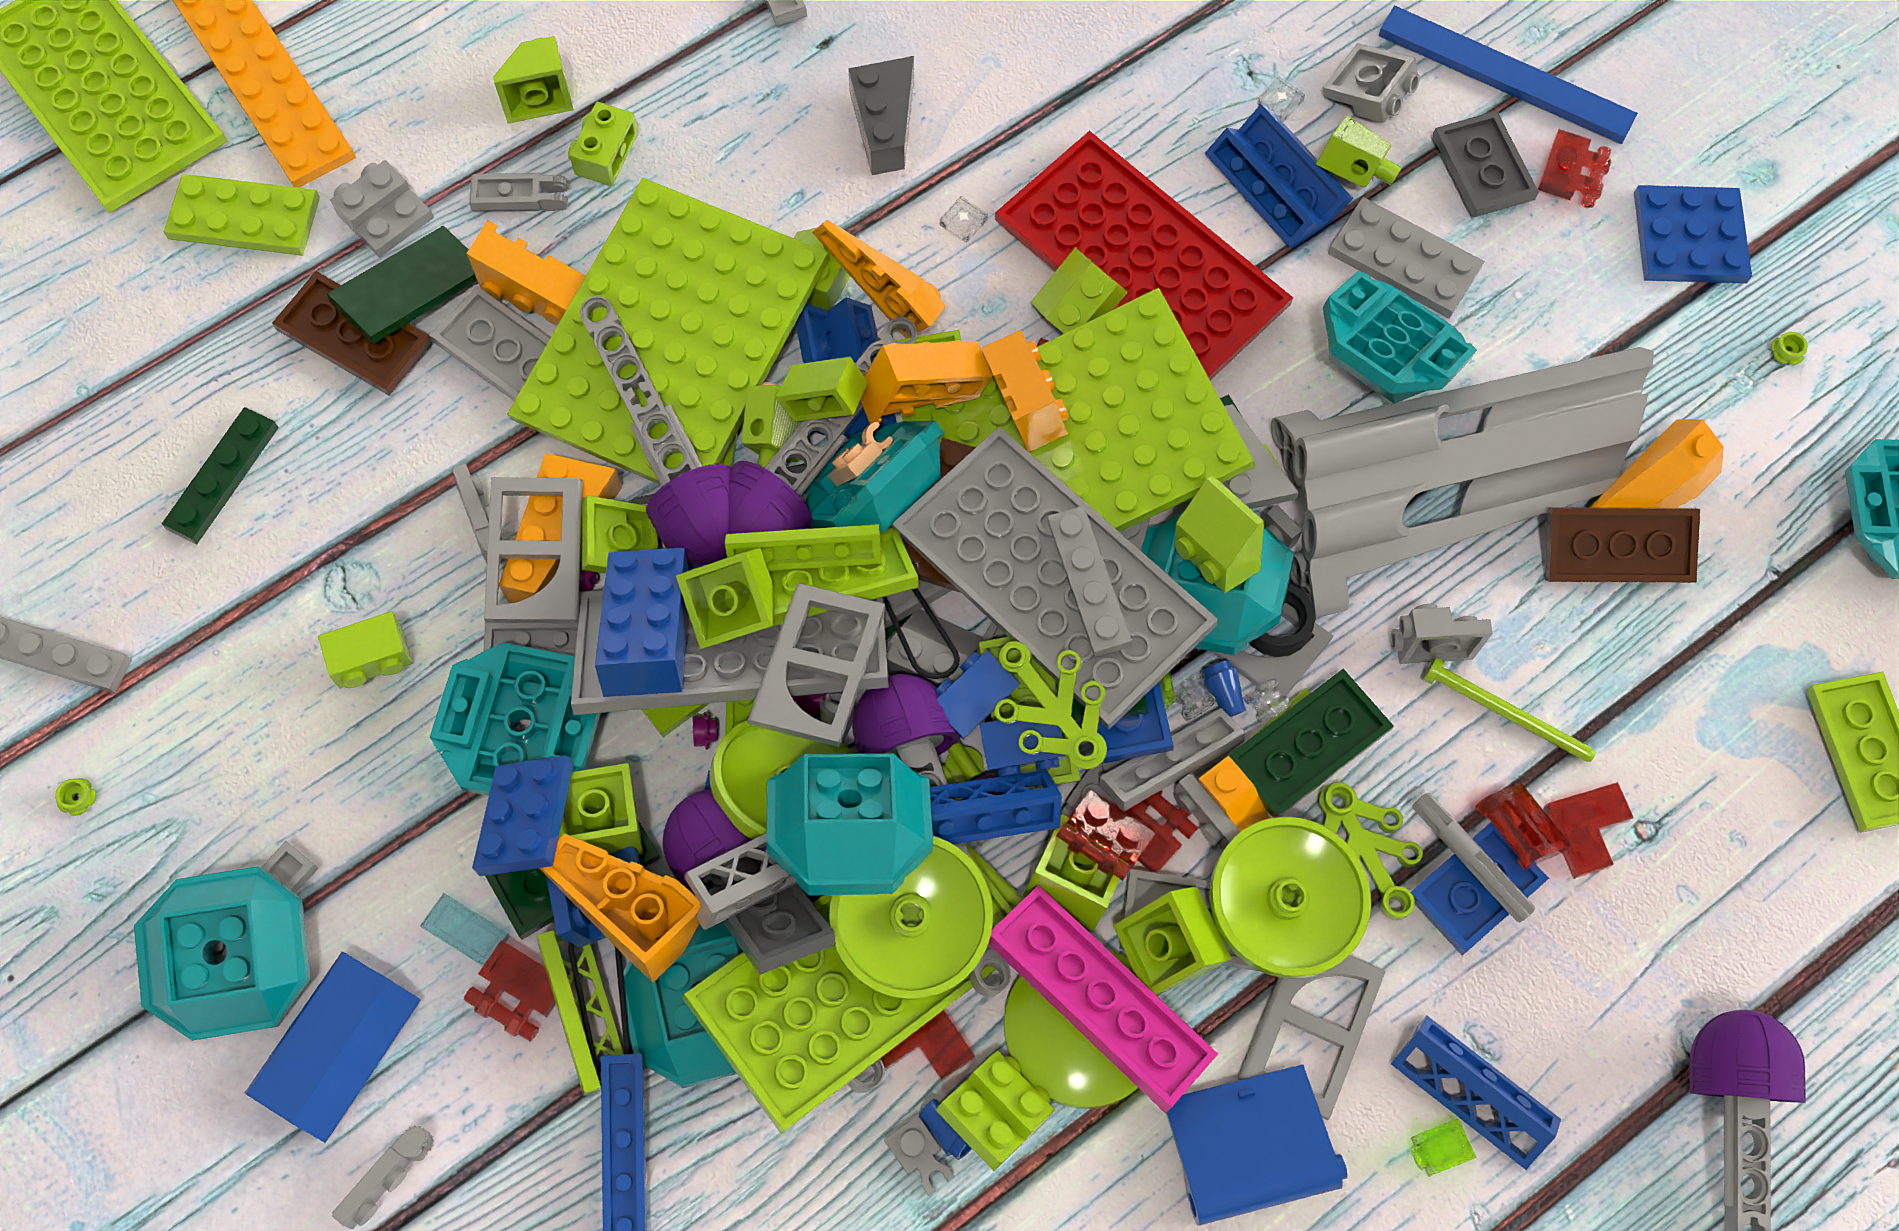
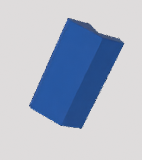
[1205,104,1353,248]
[795,297,897,440]
[244,951,421,1143]

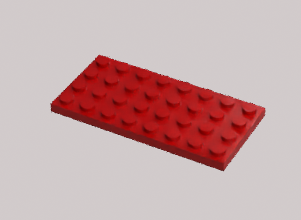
[995,130,1294,380]

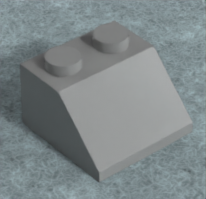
[887,609,983,688]

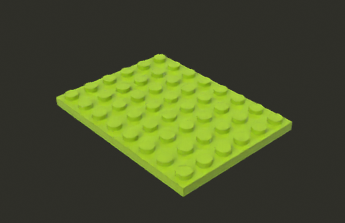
[507,177,830,485]
[900,288,1255,532]

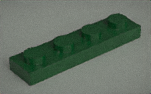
[161,407,279,545]

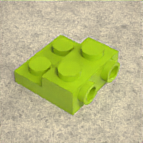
[582,495,659,573]
[936,1050,1055,1171]

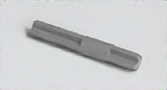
[1413,793,1535,923]

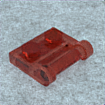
[1475,784,1571,871]

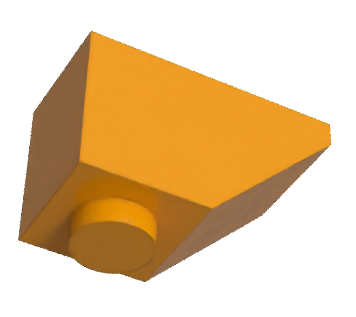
[1198,755,1270,832]

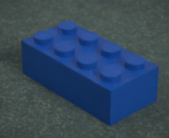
[595,547,690,697]

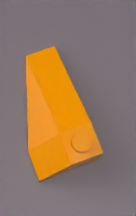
[812,220,946,339]
[1590,419,1724,508]
[539,834,701,983]

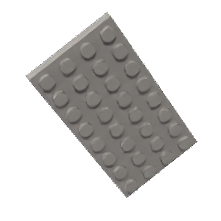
[892,426,1218,730]
[571,590,889,715]

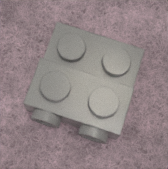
[1322,43,1420,123]
[330,160,434,258]
[1390,604,1493,664]

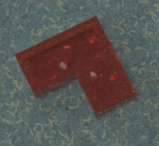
[1543,782,1634,879]
[881,1011,975,1082]

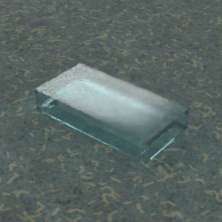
[420,893,510,970]

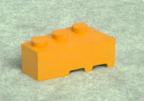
[466,220,586,325]
[981,330,1069,452]
[860,340,993,424]

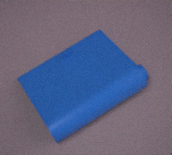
[1166,1064,1348,1226]

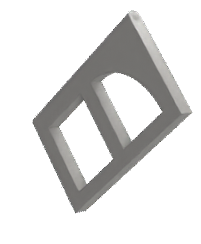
[484,477,583,624]
[747,584,886,747]
[1210,603,1333,704]
[1238,955,1386,1120]

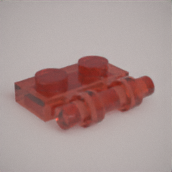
[1538,129,1611,208]
[1056,790,1156,881]
[1098,790,1199,873]
[464,940,556,1042]

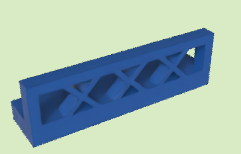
[930,770,1062,845]
[1391,1015,1561,1170]

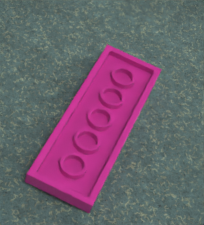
[988,885,1218,1114]

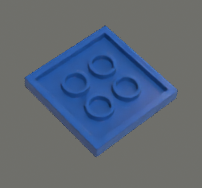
[1634,185,1752,284]

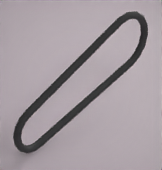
[883,588,960,679]
[568,942,630,1069]

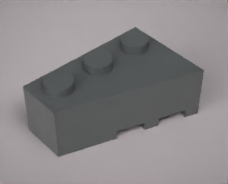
[848,56,914,175]

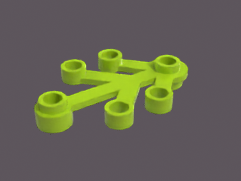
[995,641,1107,770]
[1319,782,1423,921]

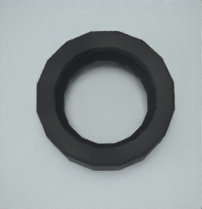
[1249,583,1316,657]

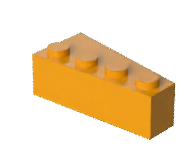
[499,453,622,603]

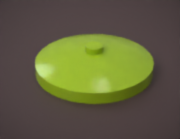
[710,721,852,840]
[1209,817,1371,979]
[829,836,993,999]
[1004,948,1159,1109]

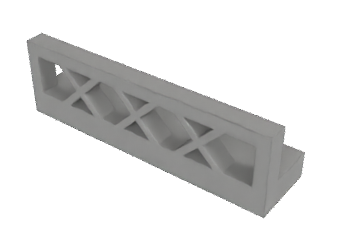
[684,833,796,931]

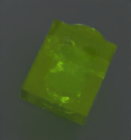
[1411,1118,1477,1177]

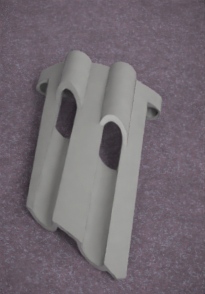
[1271,347,1654,618]

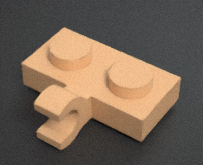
[827,422,893,486]

